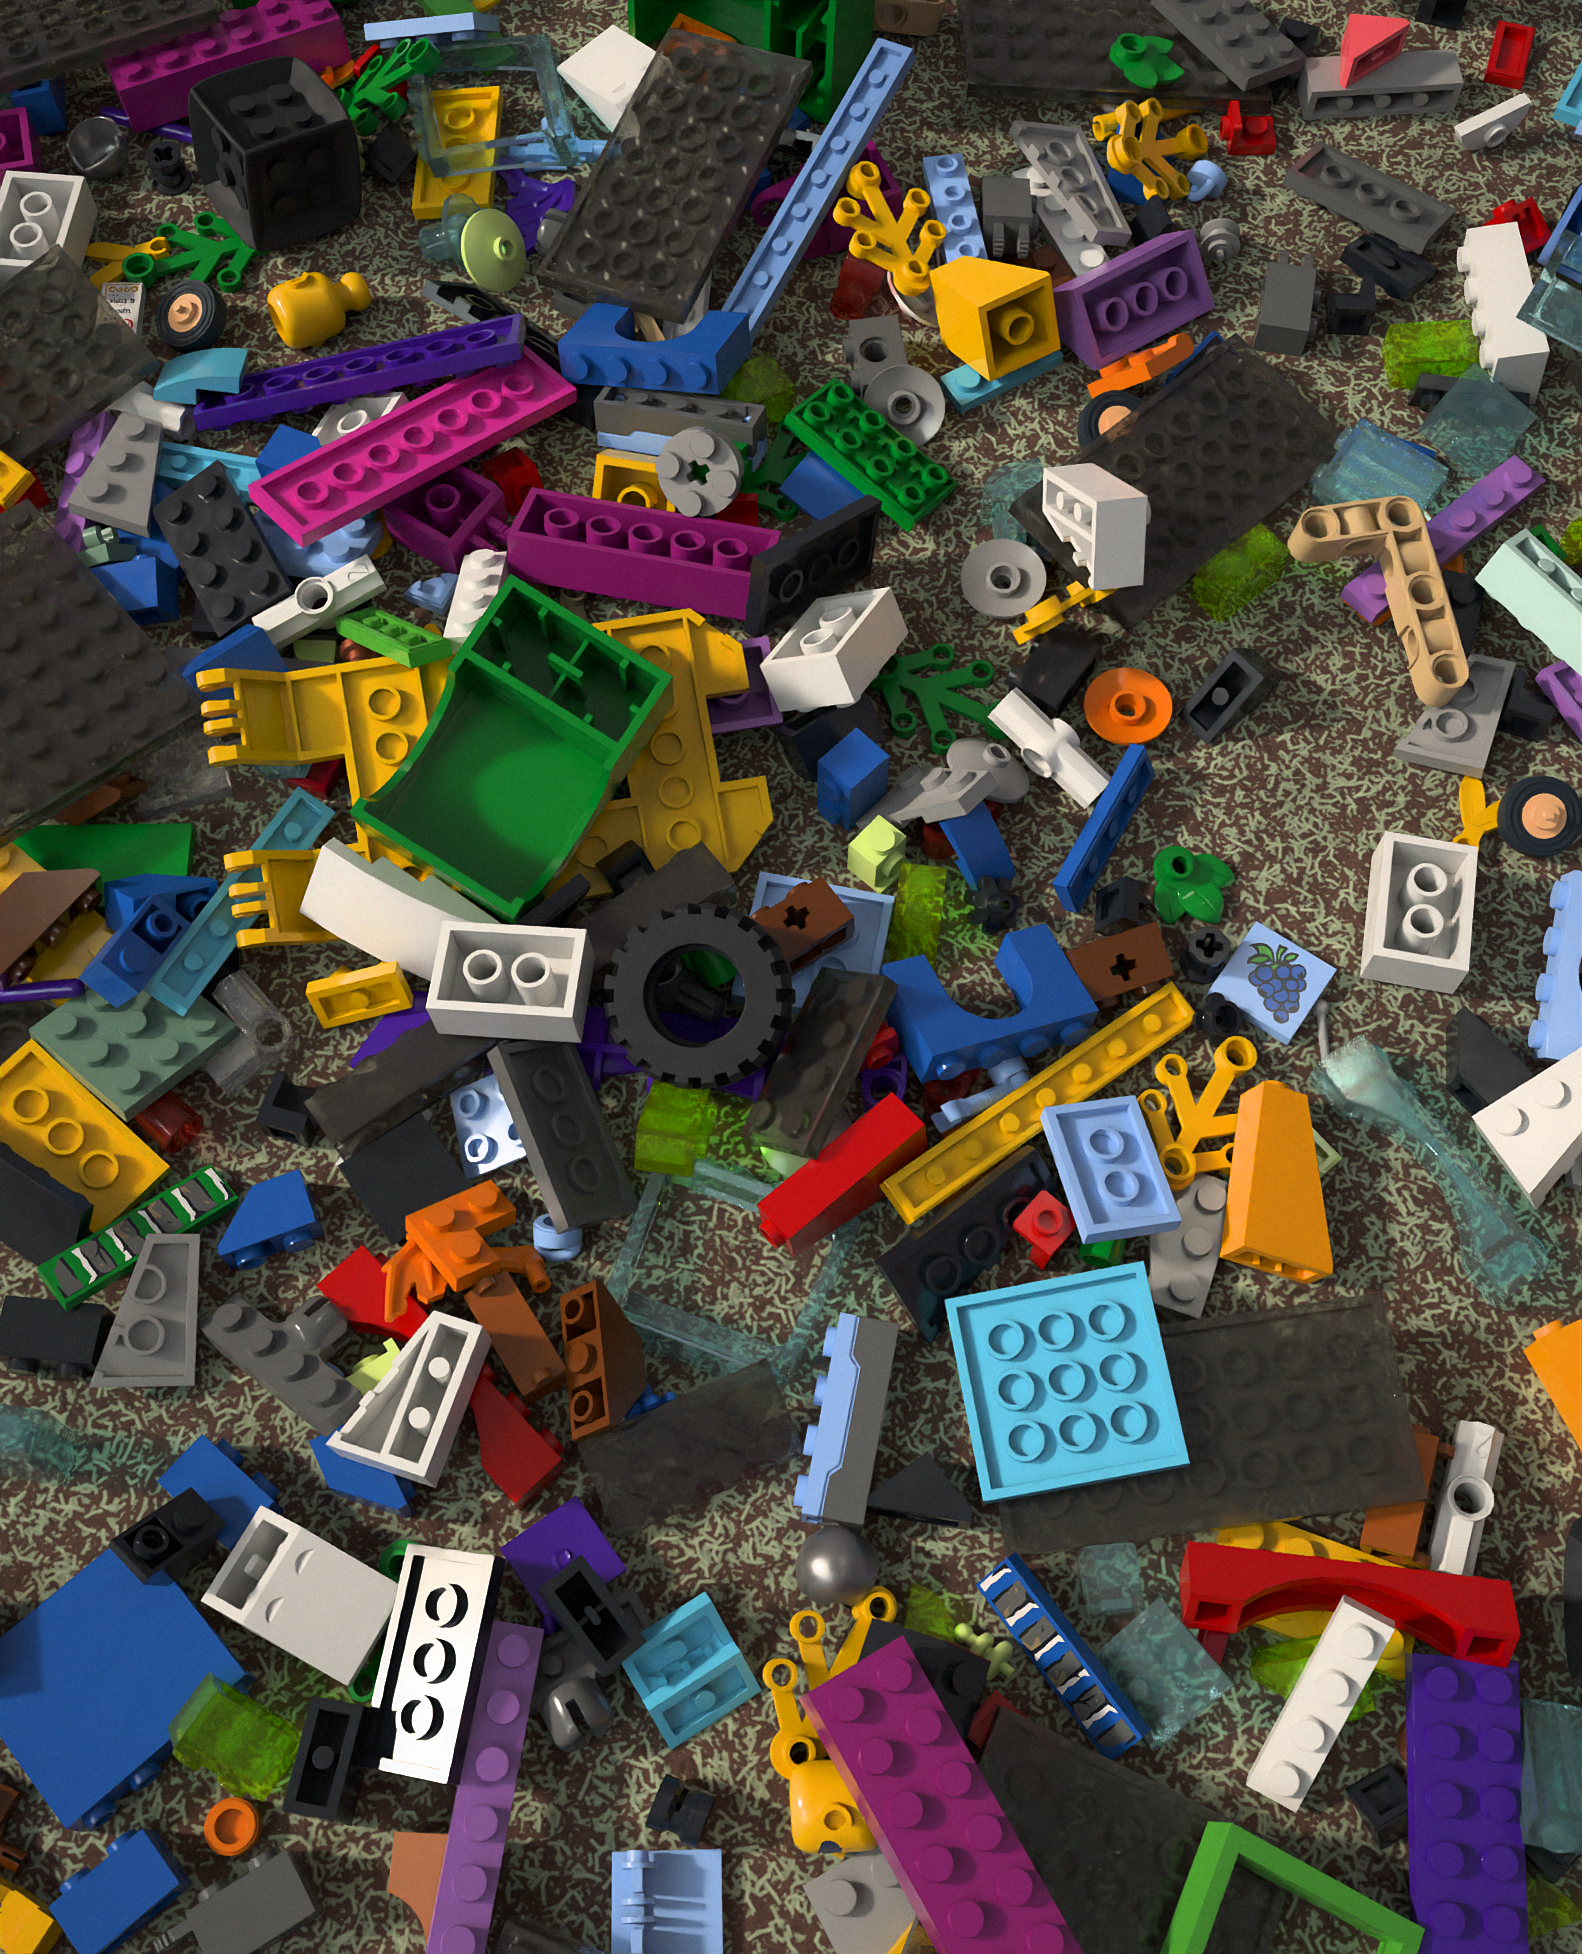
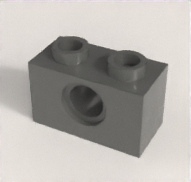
[842,314,910,406]

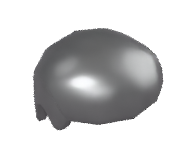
[66,116,129,180]
[795,1525,880,1607]

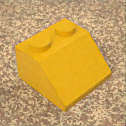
[592,448,681,513]

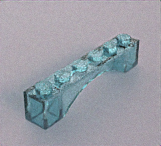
[1308,1034,1553,1309]

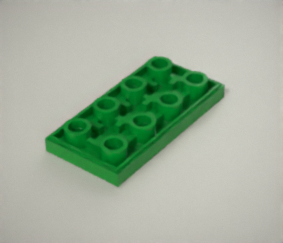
[782,377,960,533]
[9,823,196,913]

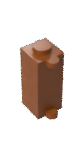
[463,1270,567,1407]
[1360,1422,1456,1569]

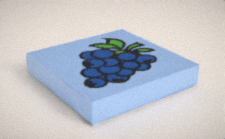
[1207,921,1337,1045]

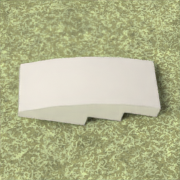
[299,837,501,981]

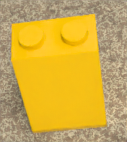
[929,255,1061,382]

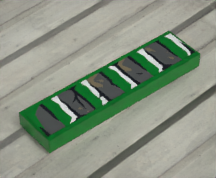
[37,1164,239,1312]

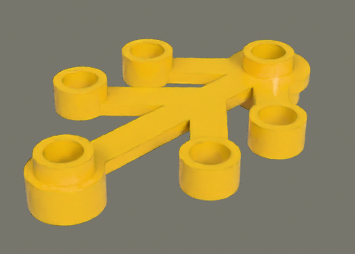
[1107,97,1208,201]
[833,161,947,297]
[1012,573,1118,645]
[1137,1036,1257,1192]
[763,1586,897,1780]

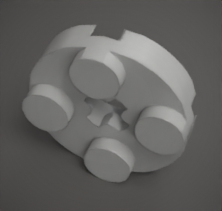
[655,426,744,517]

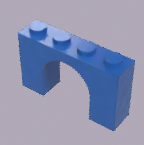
[557,303,751,395]
[872,923,1099,1083]

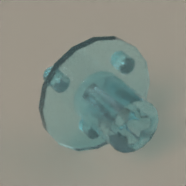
[419,193,488,274]

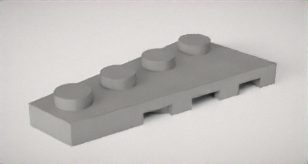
[1008,120,1132,247]

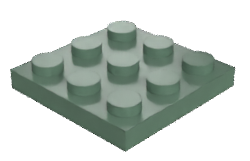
[28,986,239,1122]

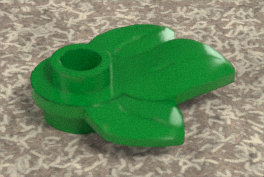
[1109,33,1184,89]
[1152,846,1235,925]

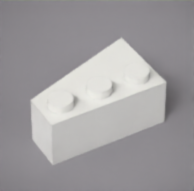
[1042,463,1151,591]
[1472,1047,1582,1210]
[326,1310,492,1488]

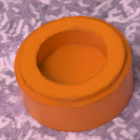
[204,1797,262,1856]

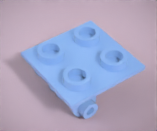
[450,1074,527,1180]
[611,1849,723,1954]

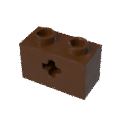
[749,876,854,977]
[1064,921,1175,1010]

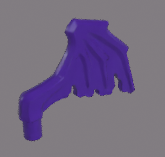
[496,153,577,258]

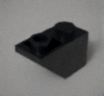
[1446,1006,1534,1116]
[108,1487,226,1586]

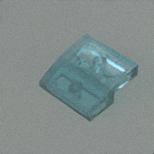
[1417,362,1538,482]
[1094,1596,1234,1751]

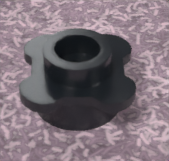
[1192,992,1242,1049]

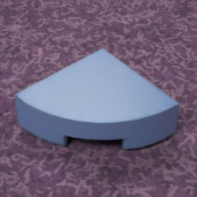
[404,573,459,616]

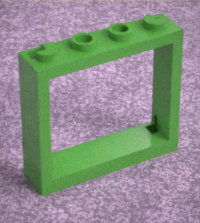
[1160,1821,1425,1954]

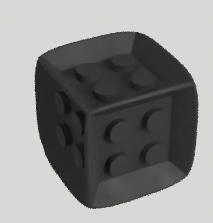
[188,56,362,252]

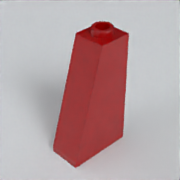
[757,1092,928,1257]

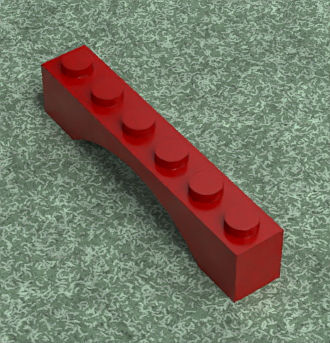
[316,1245,567,1511]
[1179,1541,1521,1668]

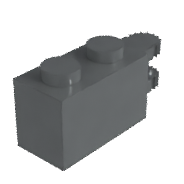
[978,176,1039,259]
[1253,250,1321,357]
[152,1846,326,1954]

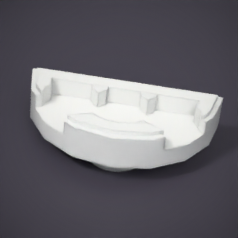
[1454,93,1531,150]

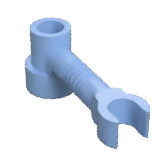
[930,1056,1030,1133]

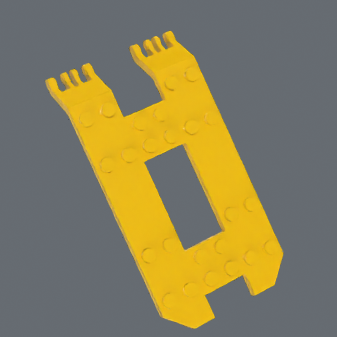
[196,608,773,949]

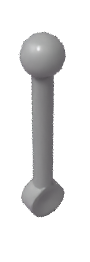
[1311,999,1339,1092]

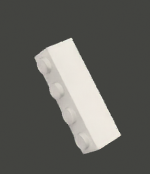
[1457,222,1550,404]

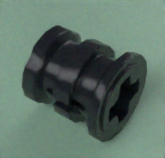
[146,141,192,196]
[1179,926,1231,984]

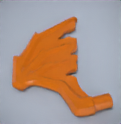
[381,1233,551,1322]

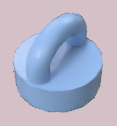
[1186,160,1227,202]
[533,1213,583,1262]

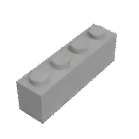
[1296,49,1464,120]

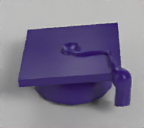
[499,1496,627,1637]

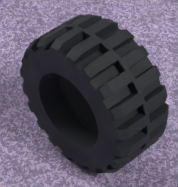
[603,902,796,1090]

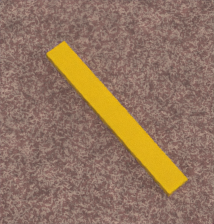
[879,981,1195,1226]

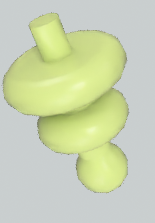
[954,1623,1015,1680]

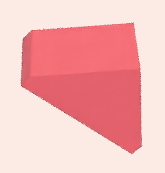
[1340,13,1410,89]

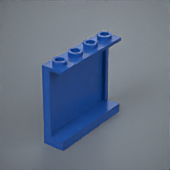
[0,1548,257,1832]

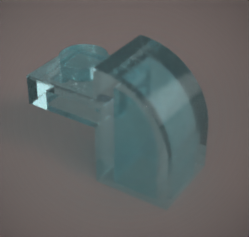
[980,458,1045,544]

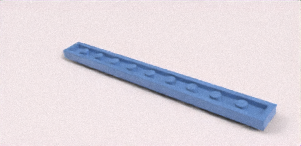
[720,37,915,396]

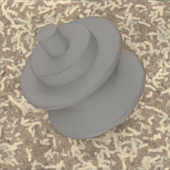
[1200,218,1240,261]

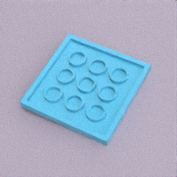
[945,1261,1190,1504]

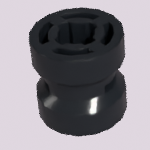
[645,1774,717,1849]

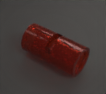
[131,1089,204,1154]

